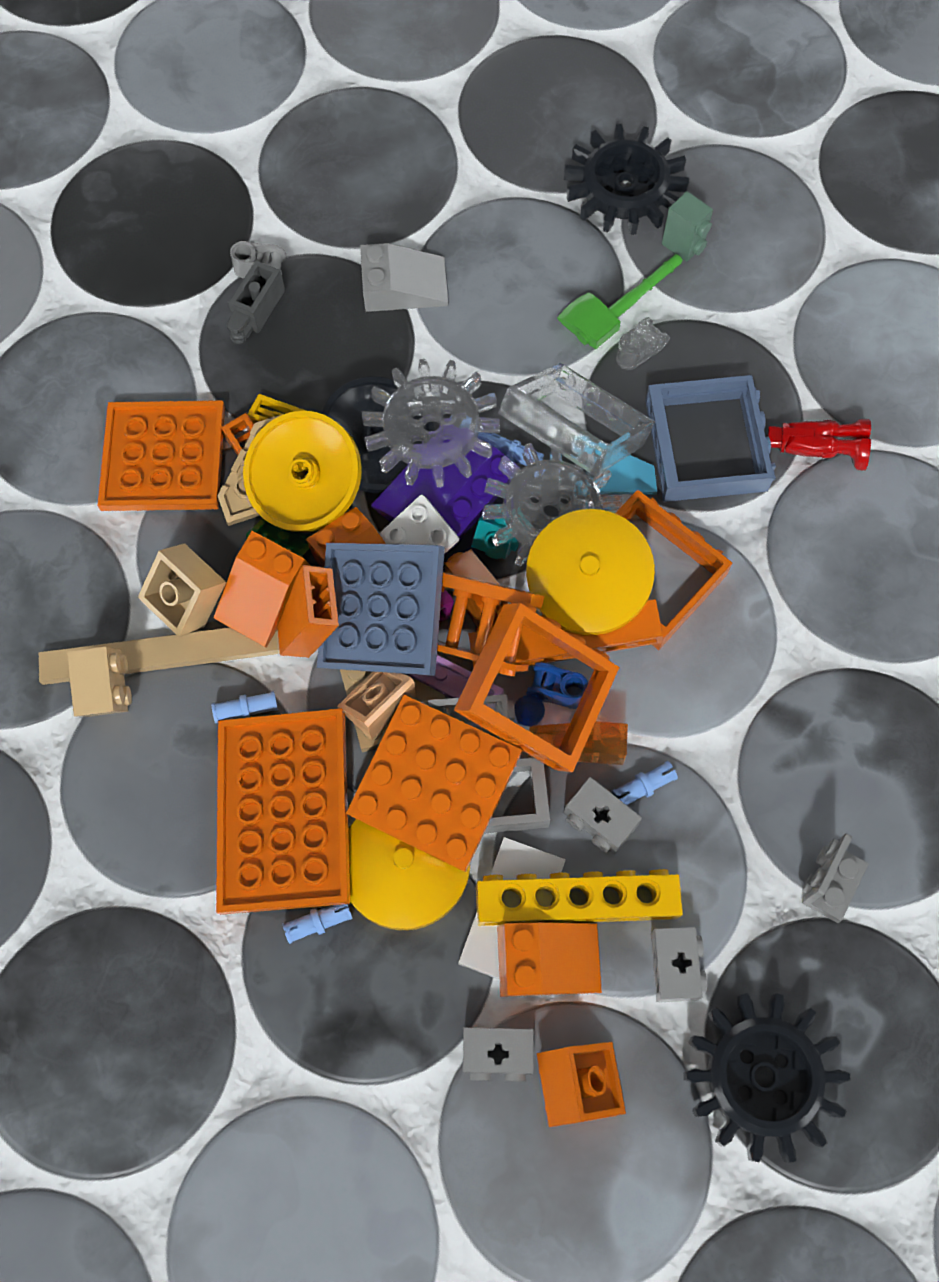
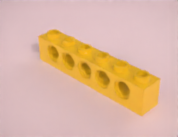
[476,869,683,926]

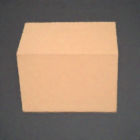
[337,672,417,741]

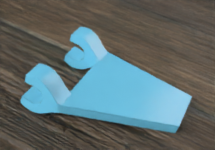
[572,435,657,498]

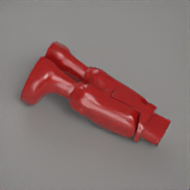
[767,419,871,471]

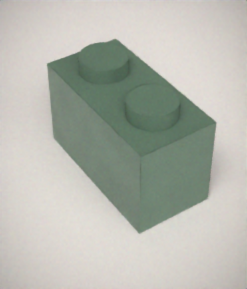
[662,191,713,262]

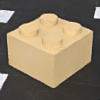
[138,543,227,637]
[67,646,132,717]

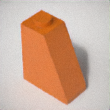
[444,550,508,627]
[277,565,339,658]

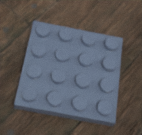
[317,543,445,676]

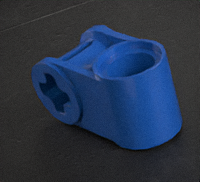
[526,662,588,709]

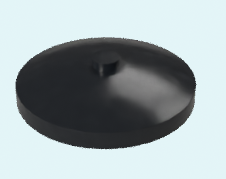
[321,377,435,493]

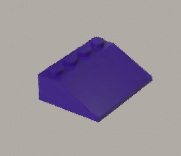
[371,423,519,558]

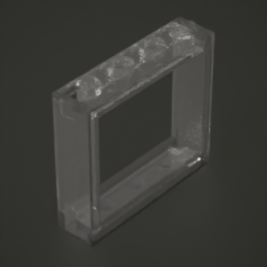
[498,363,655,477]

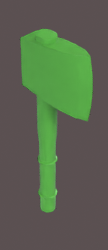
[557,254,682,349]

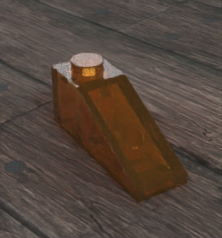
[528,721,628,765]

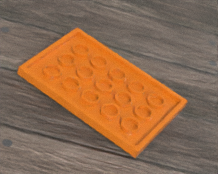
[216,708,350,915]

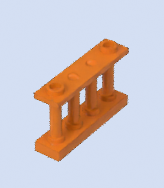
[437,572,545,676]

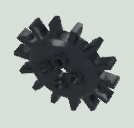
[564,124,689,235]
[683,993,850,1163]

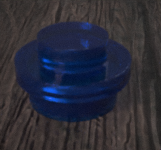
[514,695,545,727]

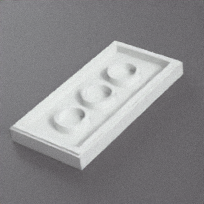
[459,837,566,979]

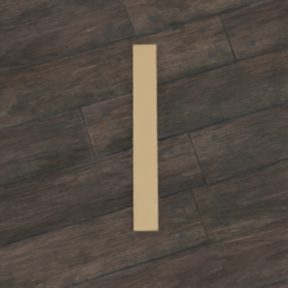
[39,628,280,685]

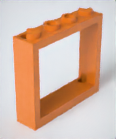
[615,490,733,650]
[454,601,619,772]

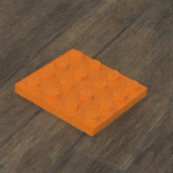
[97,400,225,511]
[346,695,523,872]

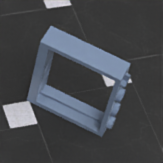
[645,375,776,502]

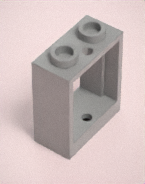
[484,758,550,834]

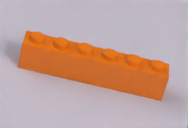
[468,599,663,668]

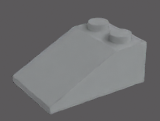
[360,243,448,312]

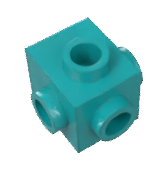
[471,511,522,559]

